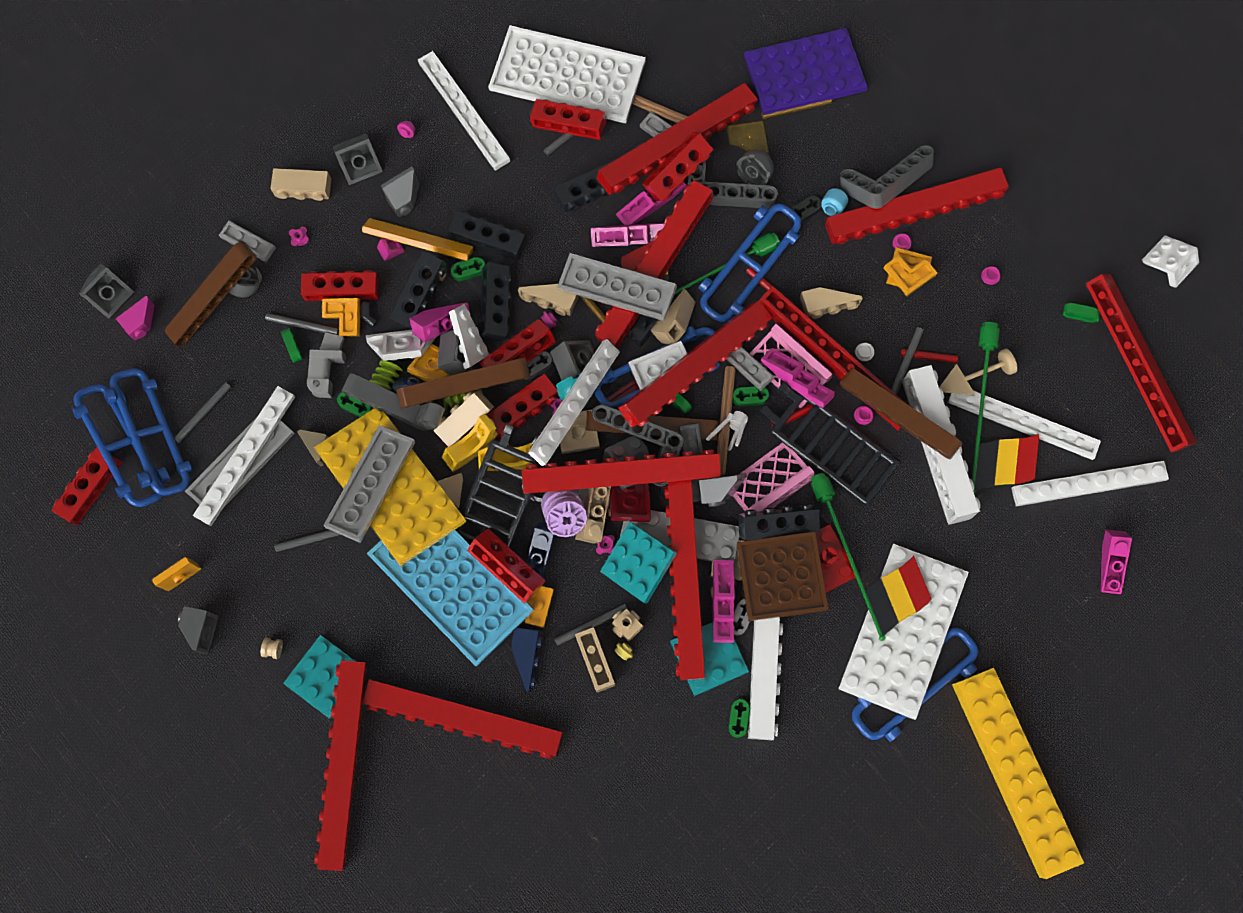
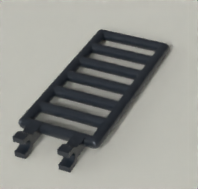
[758,382,899,506]
[455,424,543,548]

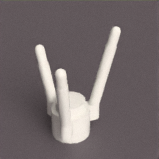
[706,411,748,451]

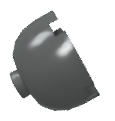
[736,149,774,185]
[229,267,262,298]

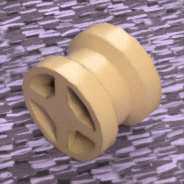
[261,637,283,659]

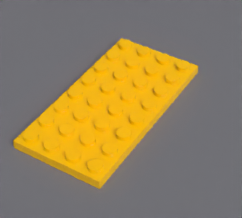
[314,408,466,567]

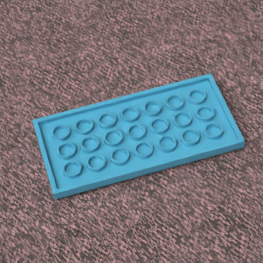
[367,530,534,667]

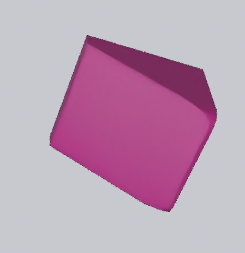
[377,238,404,261]

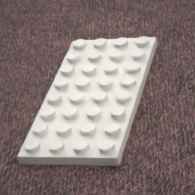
[489,25,646,123]
[839,544,969,720]

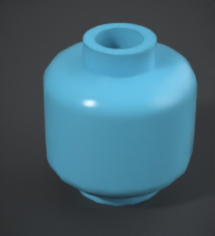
[821,188,848,216]

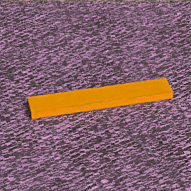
[362,218,473,260]

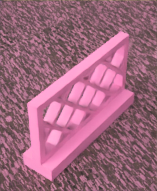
[749,324,832,409]
[733,443,814,512]

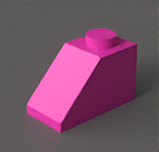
[116,296,155,341]

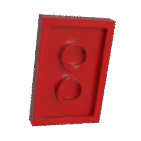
[815,525,856,593]

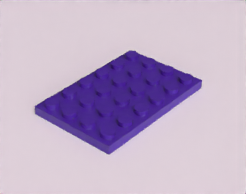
[744,28,867,115]

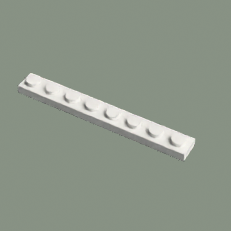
[418,51,510,171]
[528,339,620,466]
[193,386,295,526]
[947,391,1101,460]
[1011,461,1169,506]

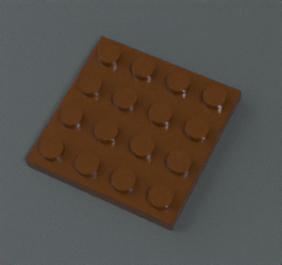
[736,532,828,622]

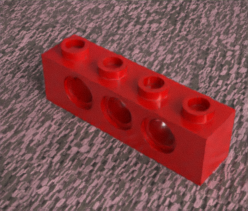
[530,99,607,140]
[642,132,713,201]
[301,270,379,301]
[478,319,556,386]
[487,374,559,440]
[51,447,123,526]
[467,529,545,604]

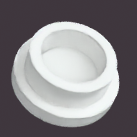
[855,343,874,361]

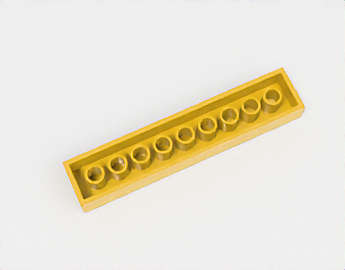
[952,668,1084,879]

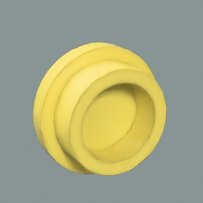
[615,642,633,661]

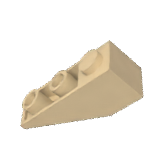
[518,284,579,316]
[800,287,862,319]
[651,289,695,345]
[575,486,611,543]

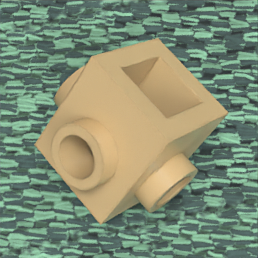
[612,609,643,642]

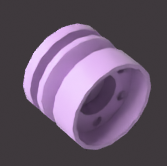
[541,489,587,537]

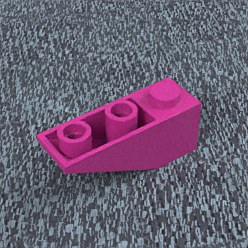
[410,302,470,343]
[1101,529,1132,594]

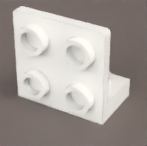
[1142,236,1199,288]

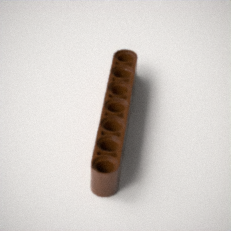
[164,241,257,347]
[396,358,530,409]
[839,368,963,460]
[586,411,718,440]

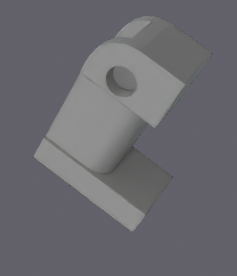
[307,350,346,398]

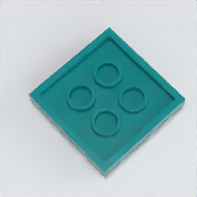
[600,522,677,603]
[670,622,749,696]
[283,635,368,719]

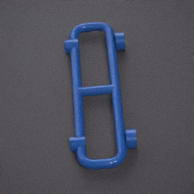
[698,204,801,322]
[594,326,720,409]
[103,368,192,496]
[73,384,170,507]
[852,628,978,742]

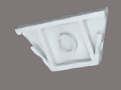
[366,330,436,361]

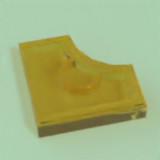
[727,121,769,155]

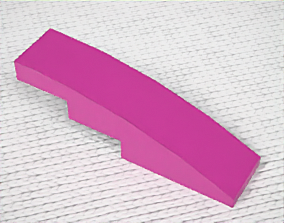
[616,178,687,225]
[591,223,665,247]
[761,348,835,408]
[713,560,735,643]

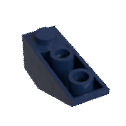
[526,522,556,578]
[511,628,542,692]

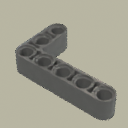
[840,145,934,208]
[688,151,778,209]
[342,374,445,431]
[592,405,683,486]

